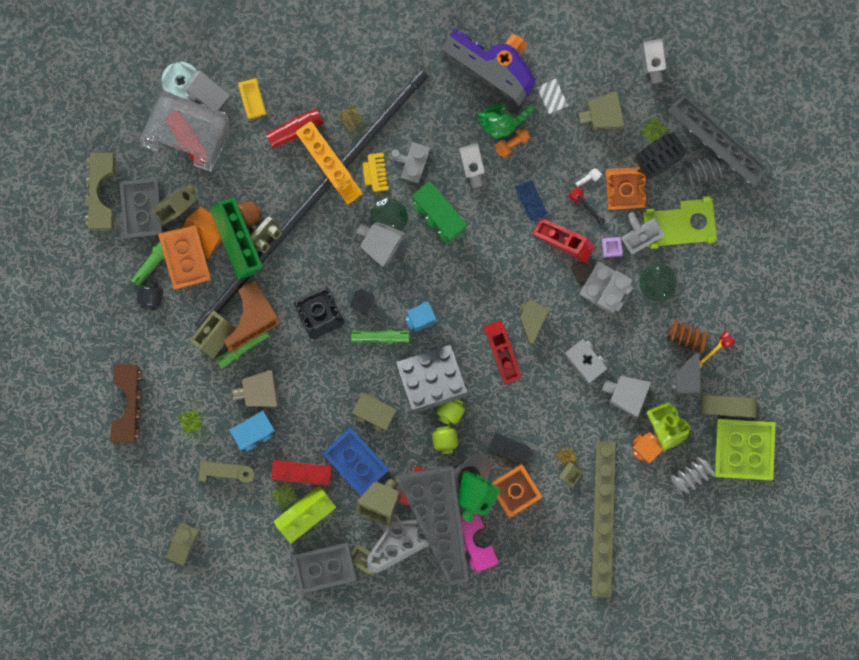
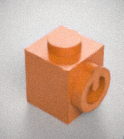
[632,432,662,464]

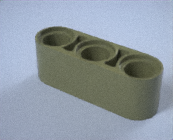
[700,395,757,418]

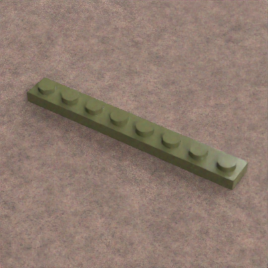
[591,441,616,597]

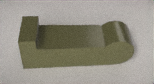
[198,461,255,483]

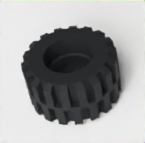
[635,132,687,178]

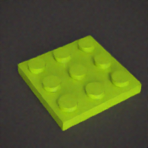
[714,419,776,480]

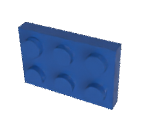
[322,427,389,496]

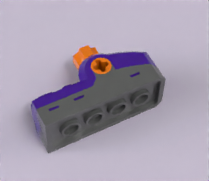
[441,30,535,110]

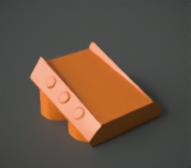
[606,167,646,210]

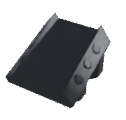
[293,287,345,339]

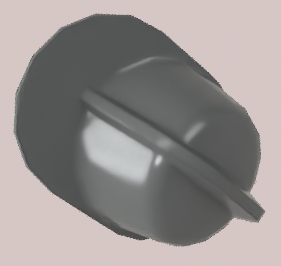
[454,454,491,494]

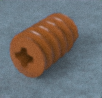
[666,319,709,356]

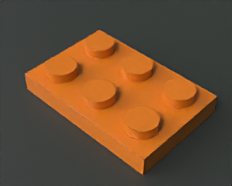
[158,224,211,290]

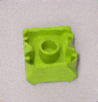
[647,402,690,452]

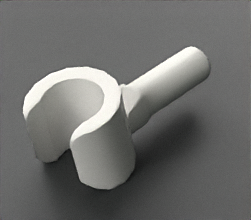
[575,169,602,186]

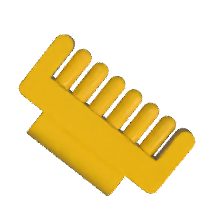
[362,153,389,192]

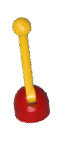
[700,331,736,368]

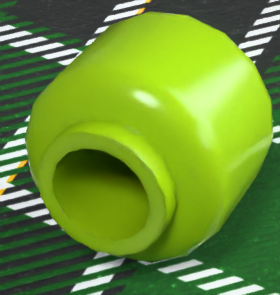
[436,399,465,426]
[432,426,458,454]

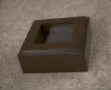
[571,259,593,284]

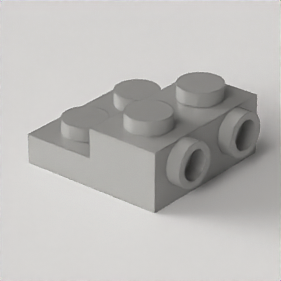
[578,261,633,314]

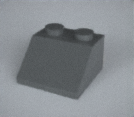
[669,353,700,395]

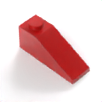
[532,218,595,263]
[483,320,522,385]

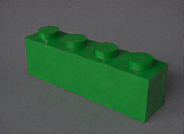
[210,197,263,280]

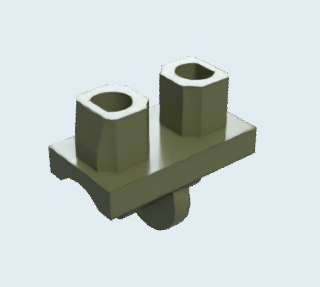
[250,216,282,253]

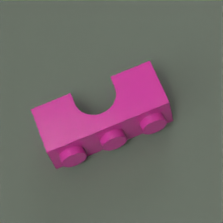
[460,514,499,572]

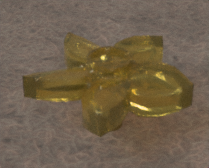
[554,446,577,465]

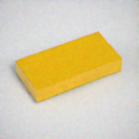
[238,78,266,120]

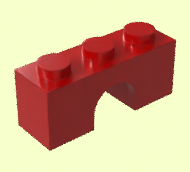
[271,460,332,486]

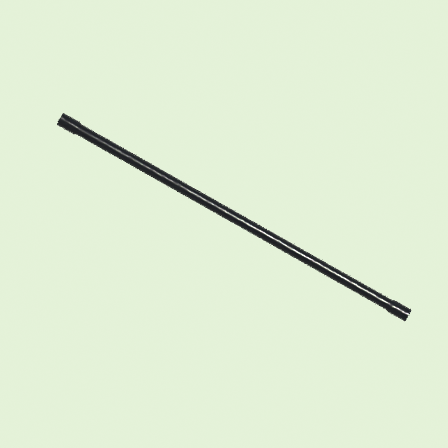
[195,69,429,328]

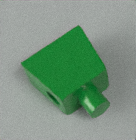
[457,472,501,522]

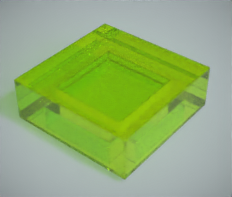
[641,117,668,142]
[178,409,203,434]
[272,483,298,509]

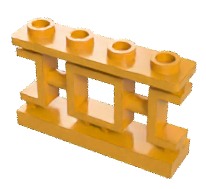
[296,121,363,205]

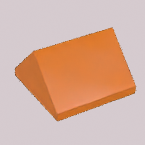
[183,207,222,259]

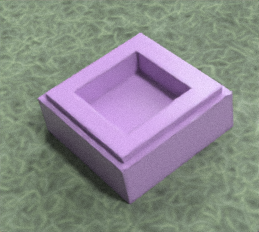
[602,237,623,258]

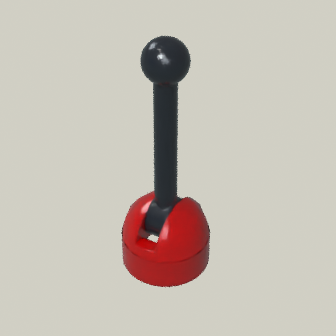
[567,186,605,225]

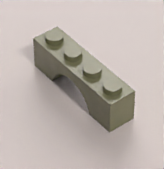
[85,153,115,231]

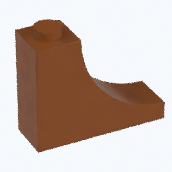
[224,281,280,353]

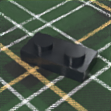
[488,432,531,465]

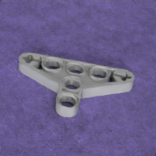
[367,514,429,573]

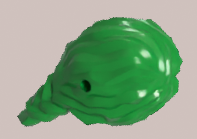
[478,103,535,139]

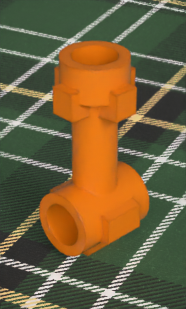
[495,128,530,158]

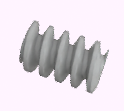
[671,457,715,497]

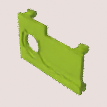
[643,196,717,249]

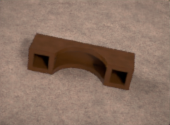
[111,364,143,443]

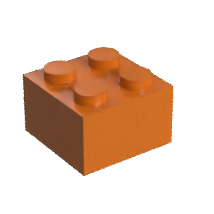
[492,464,542,518]

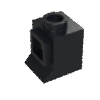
[349,289,375,315]

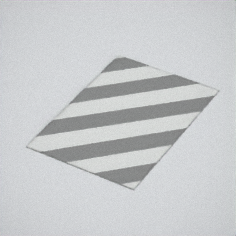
[537,79,568,114]

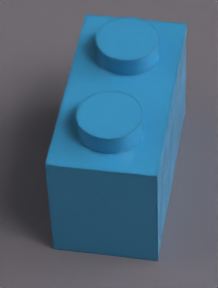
[405,302,436,333]
[229,411,275,452]

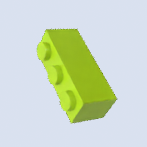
[273,485,336,544]

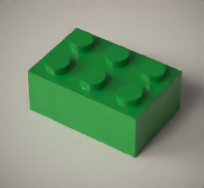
[412,181,467,245]

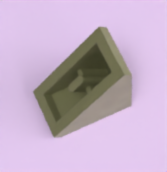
[352,544,380,576]

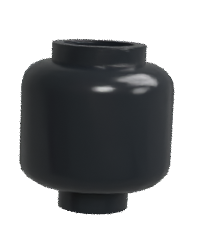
[137,281,163,310]

